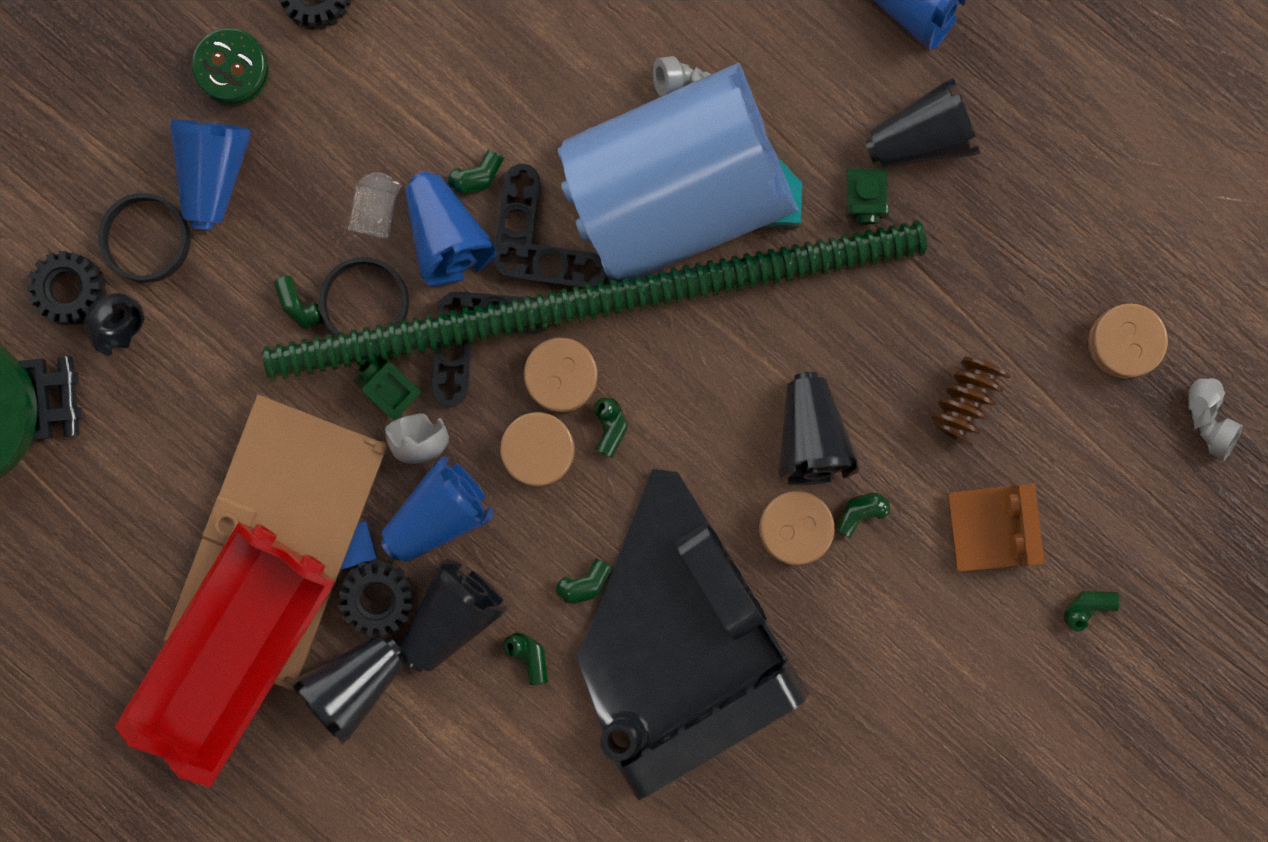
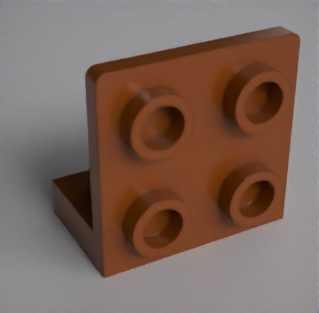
[948,483,1045,572]

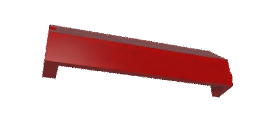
[115,522,335,787]

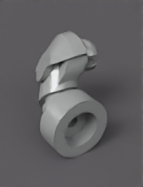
[653,56,711,97]
[1188,378,1243,460]

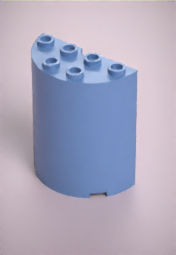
[558,63,799,282]

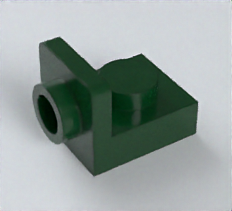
[846,169,889,225]
[353,357,422,421]

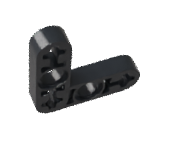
[493,164,607,289]
[432,292,552,407]

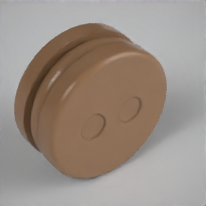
[1088,303,1168,379]
[524,338,598,413]
[500,412,575,487]
[759,491,835,565]

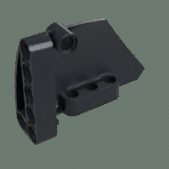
[577,469,809,800]

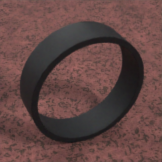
[98,193,191,283]
[319,257,409,336]

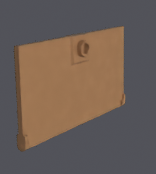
[164,394,389,690]

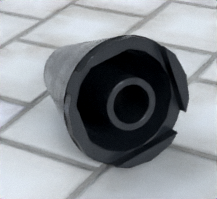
[865,78,981,168]
[779,372,860,485]
[401,559,507,672]
[290,636,404,745]

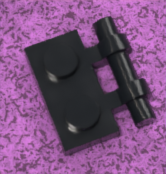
[19,356,82,440]

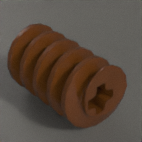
[930,357,1011,447]

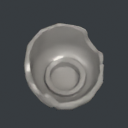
[384,413,449,465]

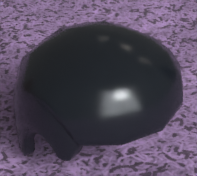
[83,293,145,356]

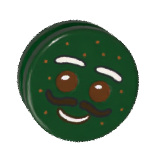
[192,28,270,106]

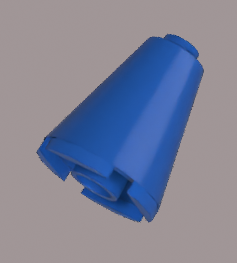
[873,0,966,50]
[170,119,251,229]
[405,172,497,287]
[381,456,494,562]

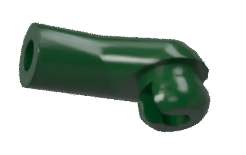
[448,149,504,195]
[274,276,323,329]
[594,397,628,458]
[834,492,891,538]
[556,558,613,604]
[1064,591,1119,632]
[503,632,548,685]

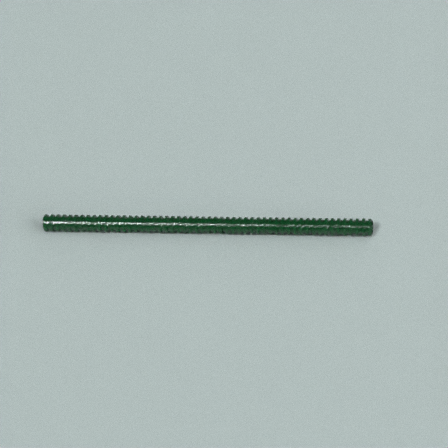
[262,220,927,382]

